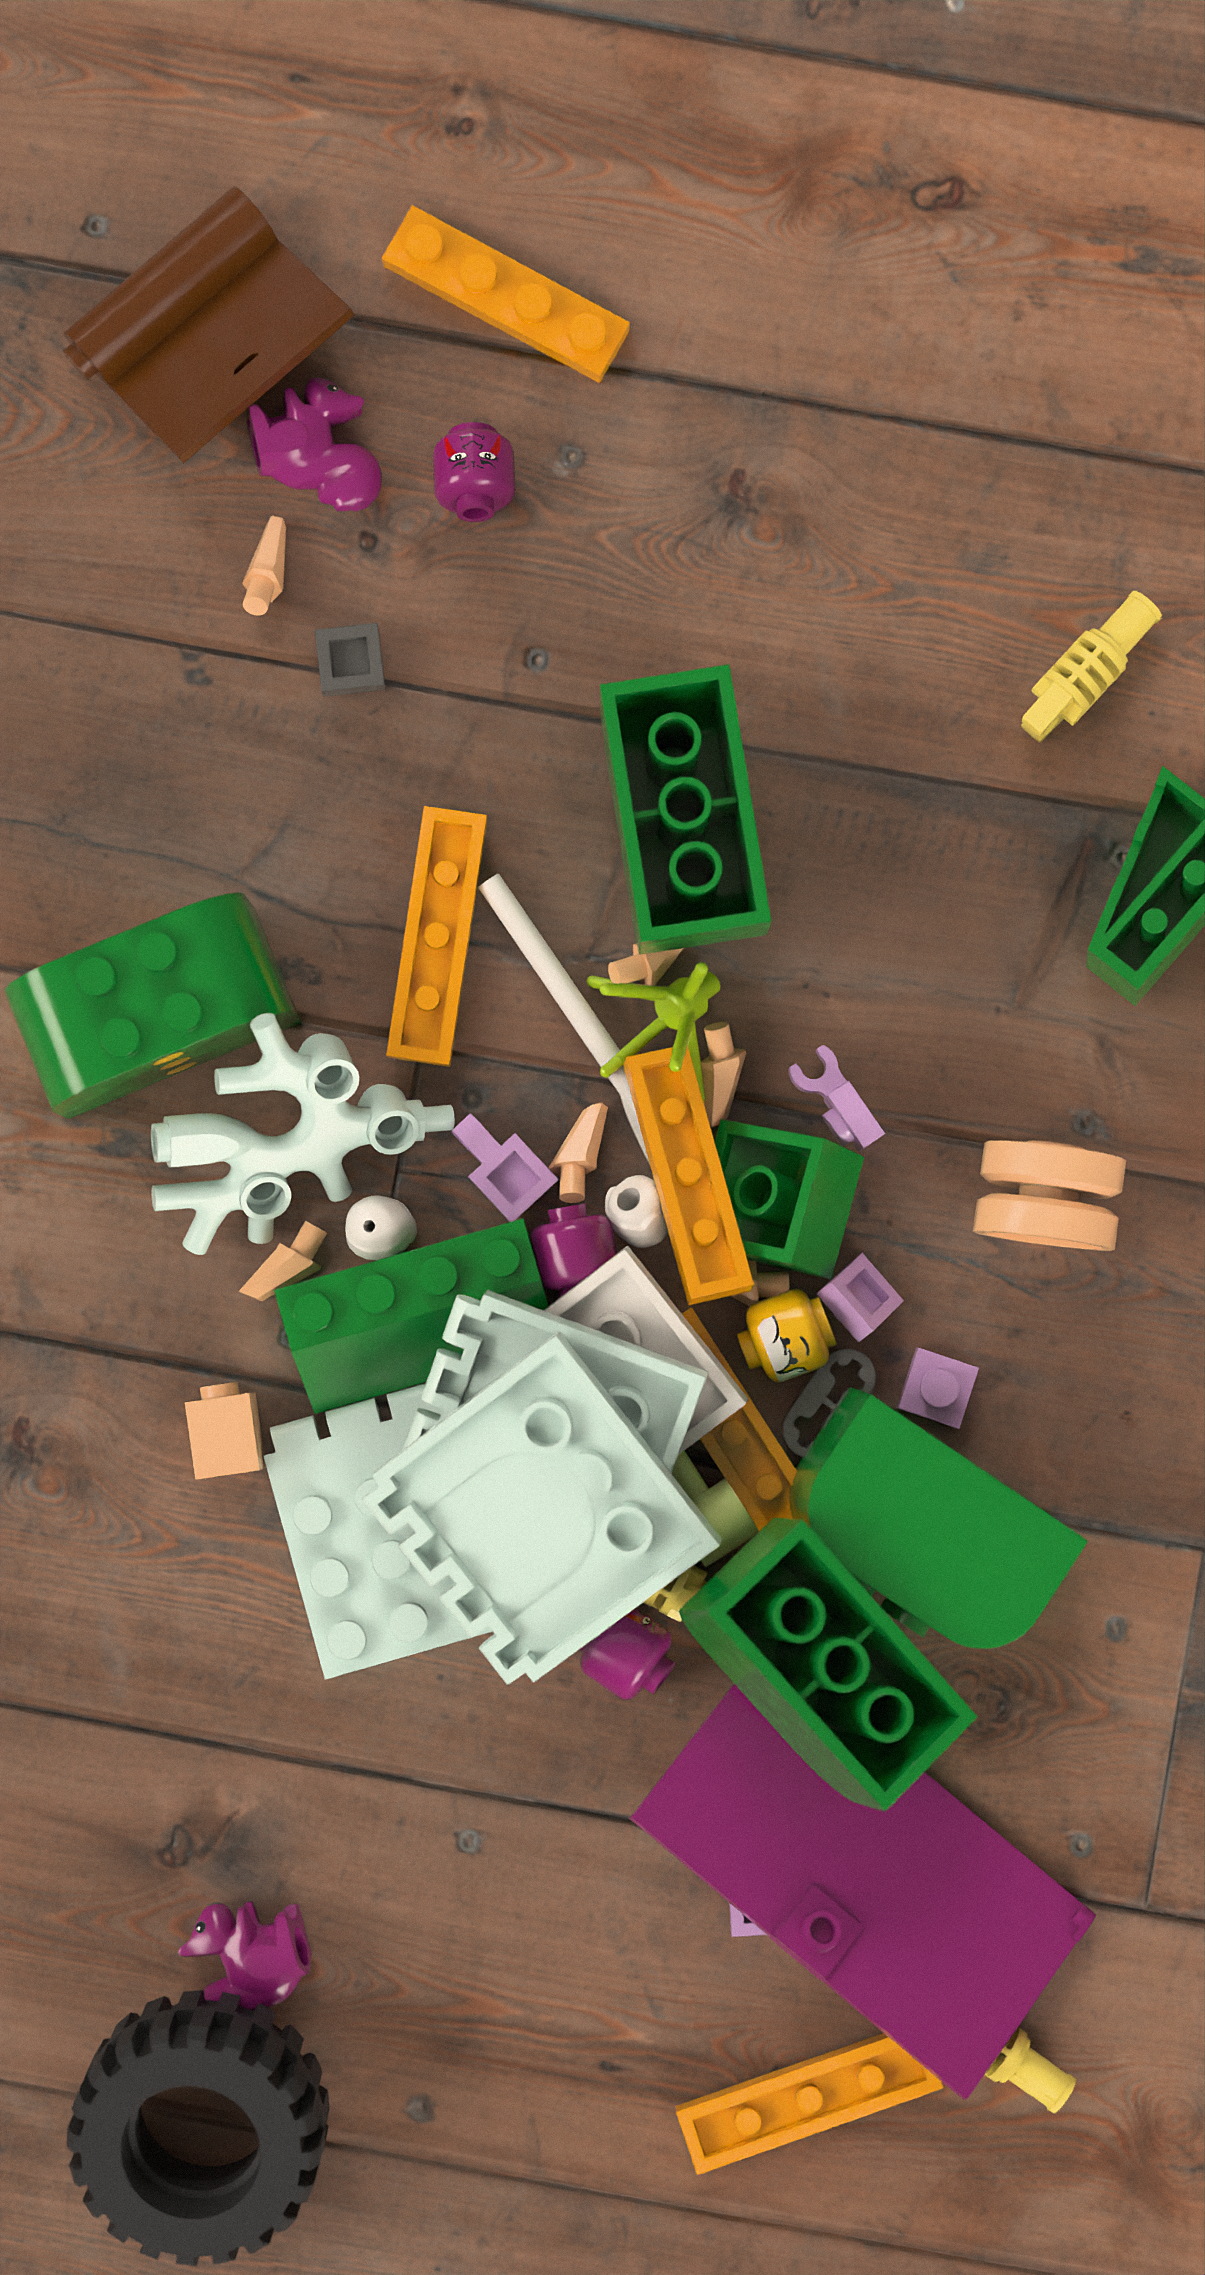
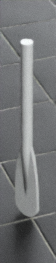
[478,873,650,1164]

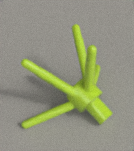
[586,962,721,1103]

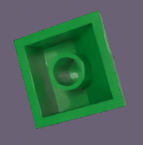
[715,1119,864,1280]

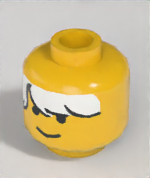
[737,1289,837,1383]

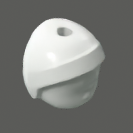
[605,1175,668,1248]
[345,1195,417,1260]

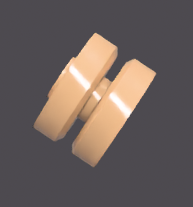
[973,1141,1126,1251]

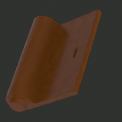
[63,186,355,464]

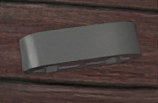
[781,1349,876,1457]

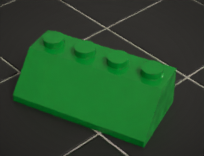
[274,1218,549,1414]

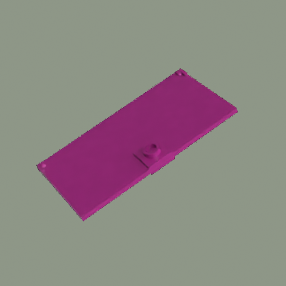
[629,1683,1096,2100]

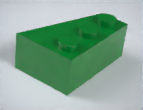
[1086,765,1205,1006]

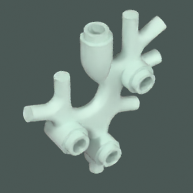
[151,1013,455,1255]

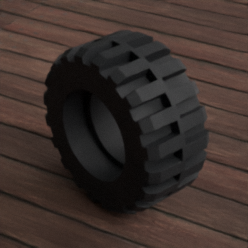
[66,1990,330,2266]

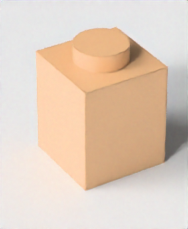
[185,1382,266,1480]

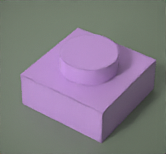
[817,1253,904,1342]
[896,1348,979,1429]

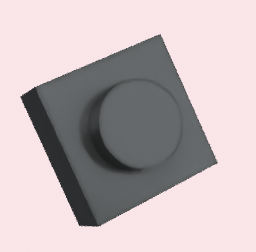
[315,623,386,697]

